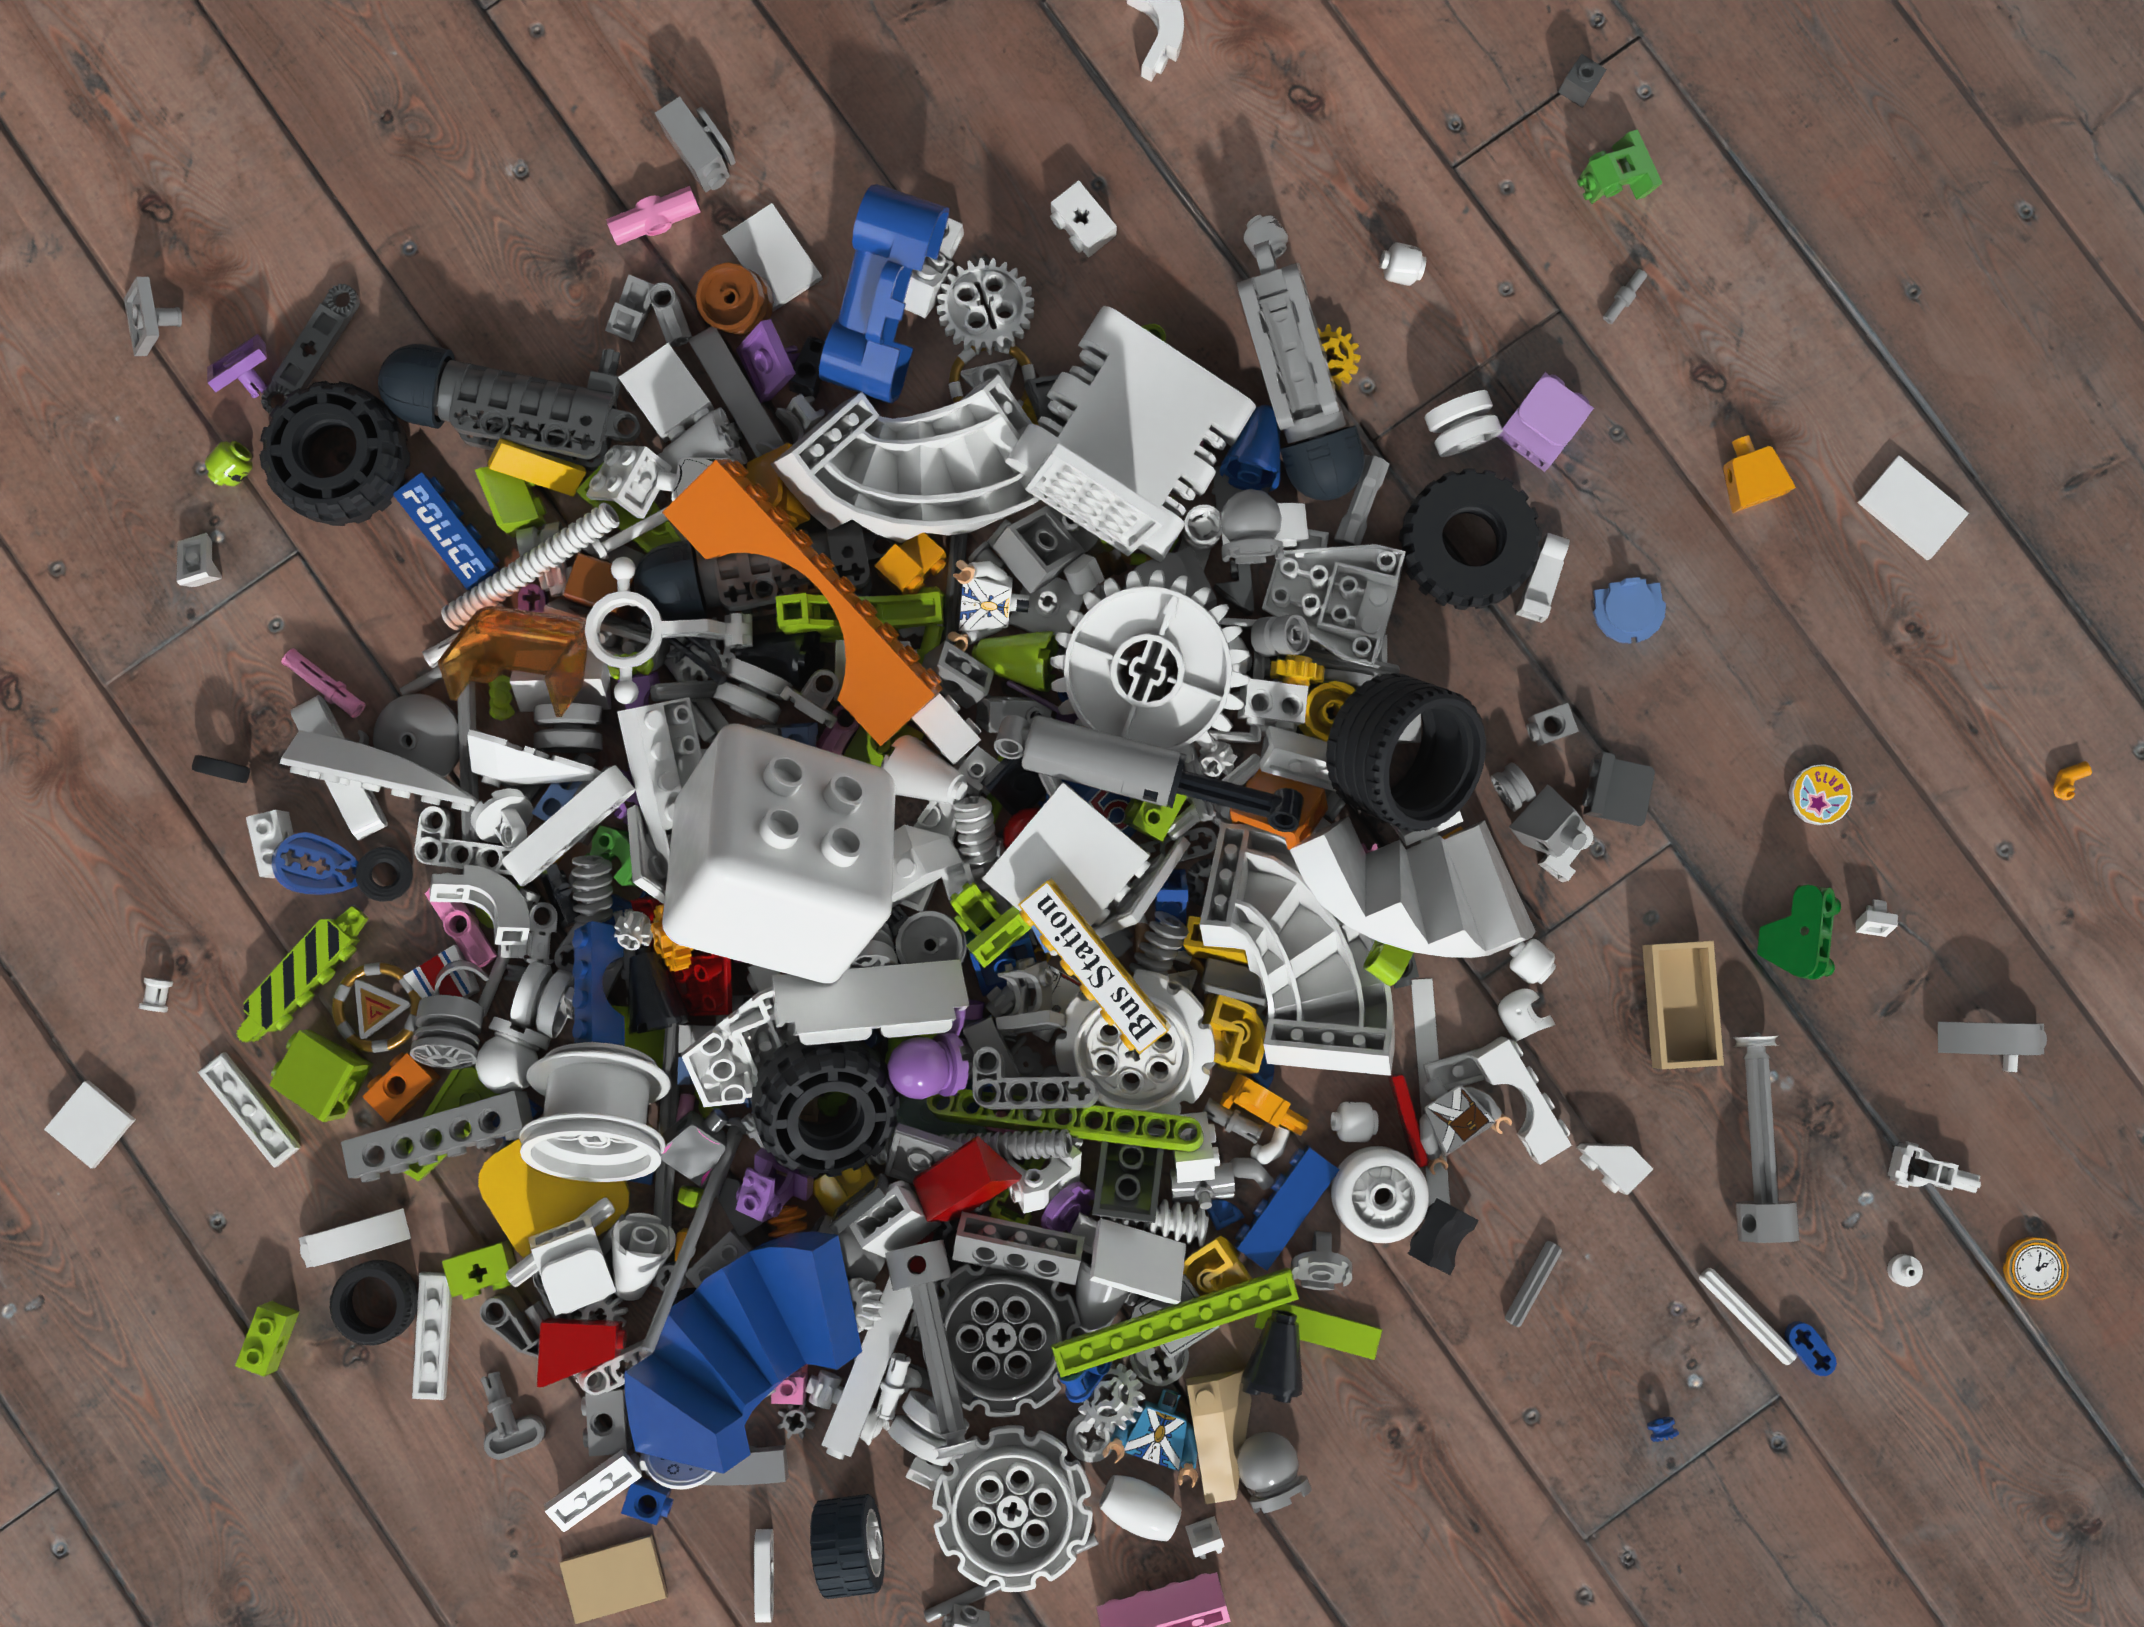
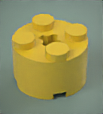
[1298,681,1355,742]

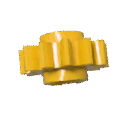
[1270,655,1325,688]

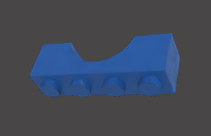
[572,921,625,1046]

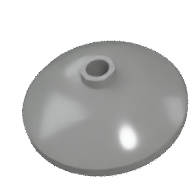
[373,694,460,777]

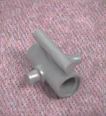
[1170,1162,1235,1209]

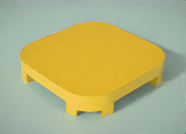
[478,1138,630,1259]

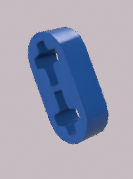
[1784,1321,1837,1376]

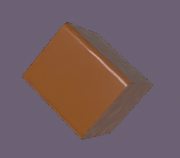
[563,553,635,620]

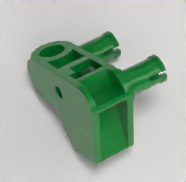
[1757,885,1841,980]

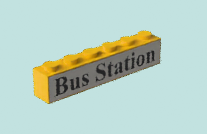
[1018,878,1171,1054]

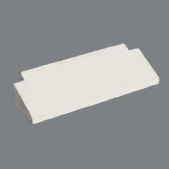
[772,959,969,1045]

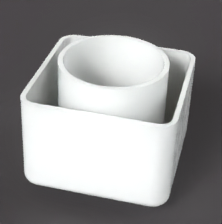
[662,723,896,983]

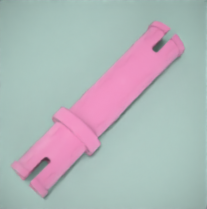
[281,648,366,718]

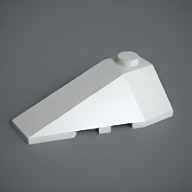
[467,729,603,788]

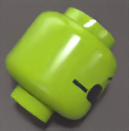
[205,441,253,486]

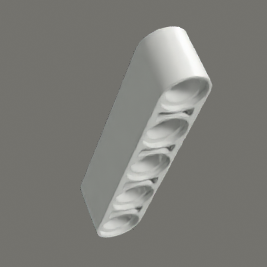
[290,695,388,841]
[502,765,636,886]

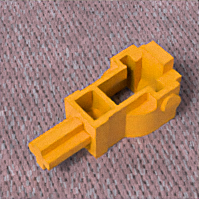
[1219,1073,1309,1136]

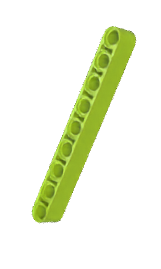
[927,1089,1204,1152]

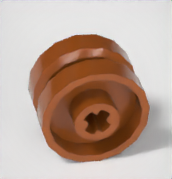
[696,262,774,336]

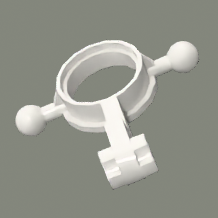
[584,557,753,704]

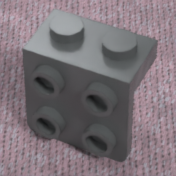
[1582,752,1655,826]

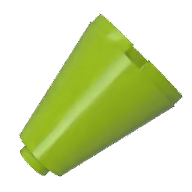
[972,631,1059,692]

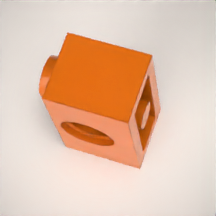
[362,1052,441,1123]

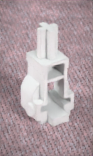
[1888,1141,1981,1193]

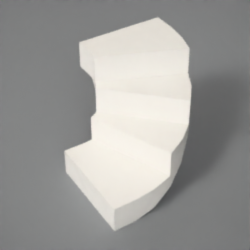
[770,374,1040,543]
[1290,816,1536,958]
[1199,823,1395,1076]

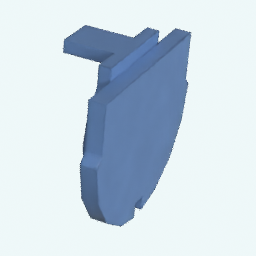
[1593,577,1666,644]

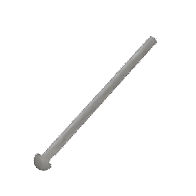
[642,1117,747,1352]

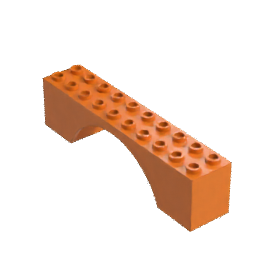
[662,459,943,746]

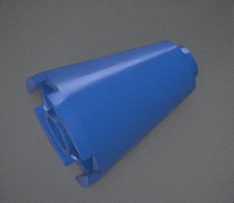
[1220,405,1281,492]

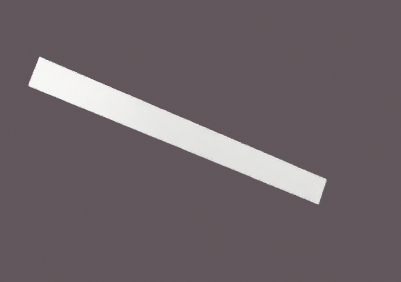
[1411,978,1450,1206]

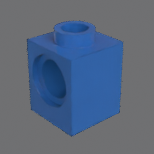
[621,1477,674,1525]

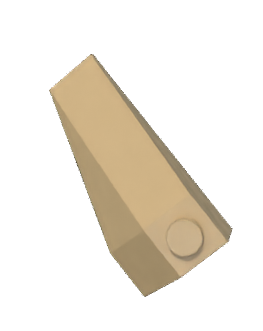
[1185,1369,1251,1504]

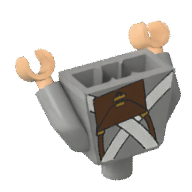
[1420,1077,1512,1175]

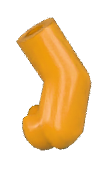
[2053,761,2092,800]

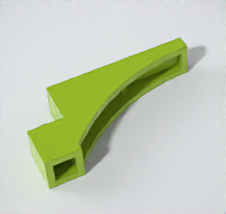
[775,591,944,638]

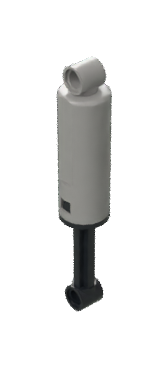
[994,715,1304,832]

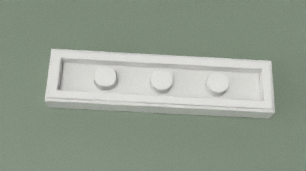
[198,1052,301,1168]
[412,1272,452,1400]

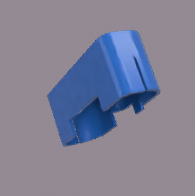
[819,184,949,403]

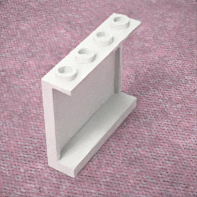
[982,782,1151,926]

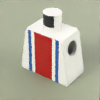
[404,945,480,999]

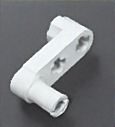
[573,1339,653,1396]

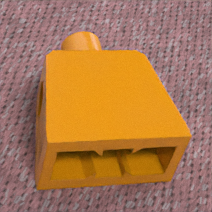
[1723,435,1796,513]

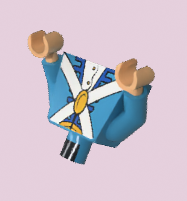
[1102,1389,1198,1488]

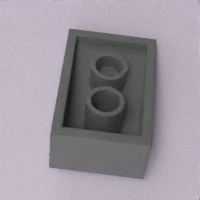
[1092,1123,1165,1223]

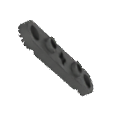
[261,284,360,414]

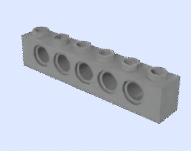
[341,1090,533,1183]

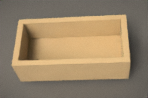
[1642,941,1724,1069]

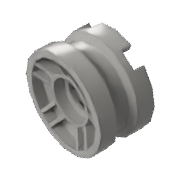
[1490,762,1536,811]

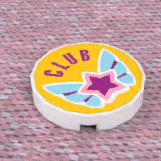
[1789,764,1853,825]

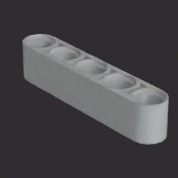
[688,326,784,457]

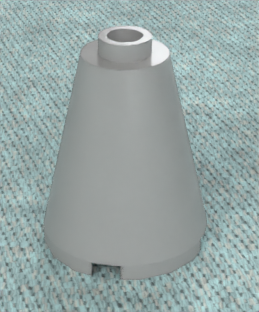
[1073,1251,1130,1336]

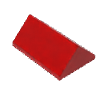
[913,1136,1022,1222]

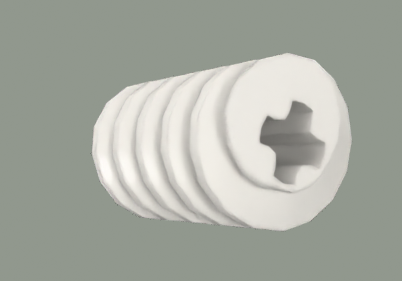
[953,796,997,865]
[1142,1199,1209,1247]

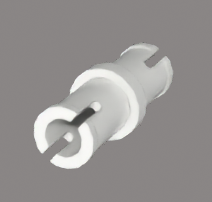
[875,1353,911,1420]

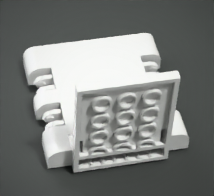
[1005,306,1256,562]

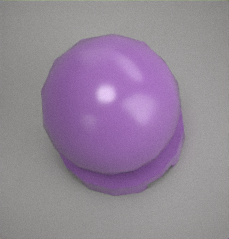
[887,1033,969,1100]

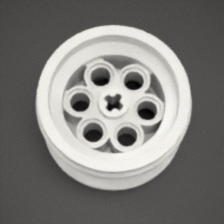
[519,1042,671,1182]

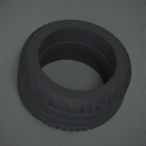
[329,1260,418,1346]

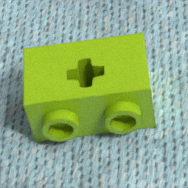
[442,1239,516,1300]
[235,1301,300,1377]

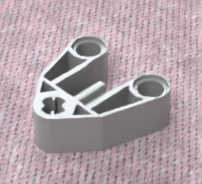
[480,1271,578,1358]

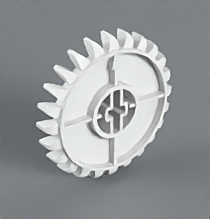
[1050,570,1250,763]

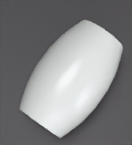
[1099,1475,1182,1541]

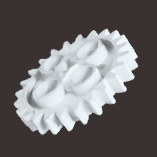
[937,258,1034,355]

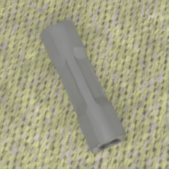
[1334,455,1390,546]

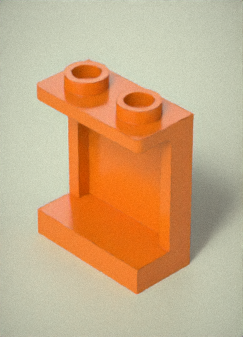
[1230,768,1328,850]

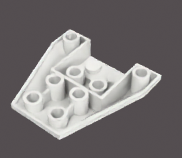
[1262,544,1406,667]

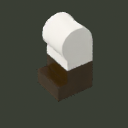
[1064,542,1127,595]

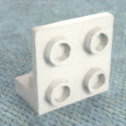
[586,445,672,519]

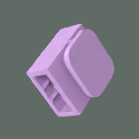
[1497,372,1594,472]

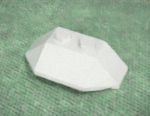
[892,825,964,908]

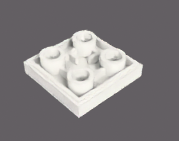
[44,1081,136,1168]

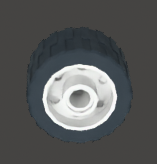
[810,1494,885,1599]

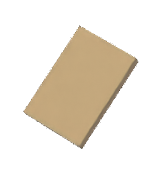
[560,1534,668,1624]

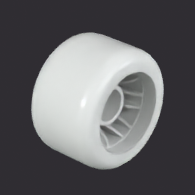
[1331,1146,1429,1243]

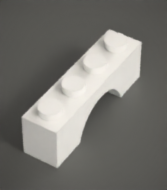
[1471,1036,1572,1165]

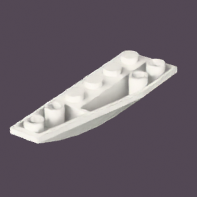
[617,697,702,877]
[280,730,480,812]

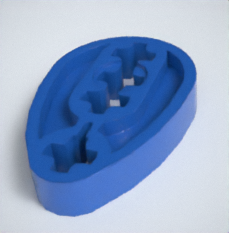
[271,832,359,895]

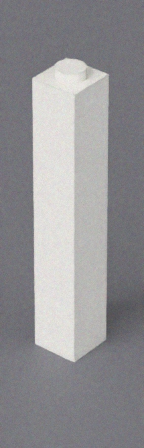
[822,1272,917,1460]

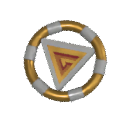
[332,962,422,1053]

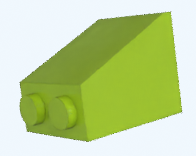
[269,1029,373,1122]

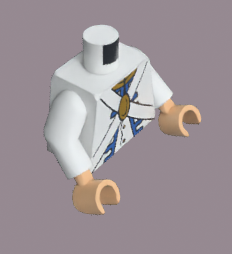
[948,560,1030,652]

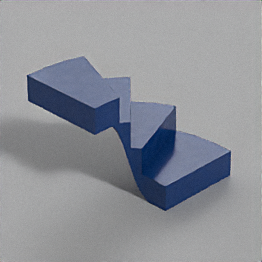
[625,1231,862,1474]

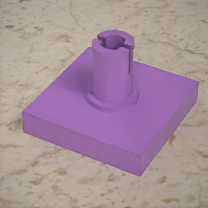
[736,319,800,403]
[207,334,268,398]

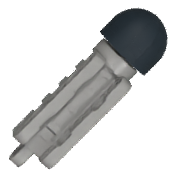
[1237,240,1365,501]

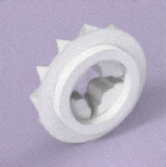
[1066,1414,1113,1462]

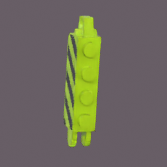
[236,906,369,1043]

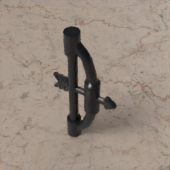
[640,614,727,685]

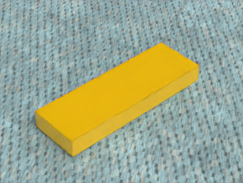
[487,438,586,497]

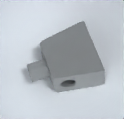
[1509,784,1587,857]

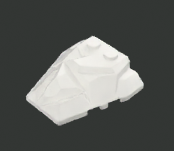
[681,987,799,1107]

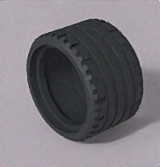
[1326,673,1486,832]

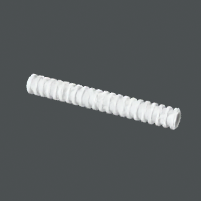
[441,502,619,630]

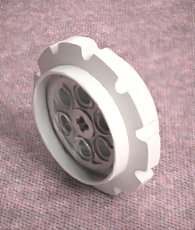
[1055,969,1215,1125]
[932,1425,1093,1592]

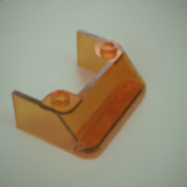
[437,606,588,717]

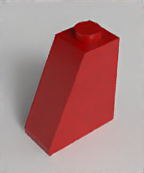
[537,1318,627,1387]

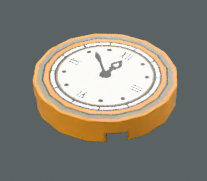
[2003,1237,2069,1300]

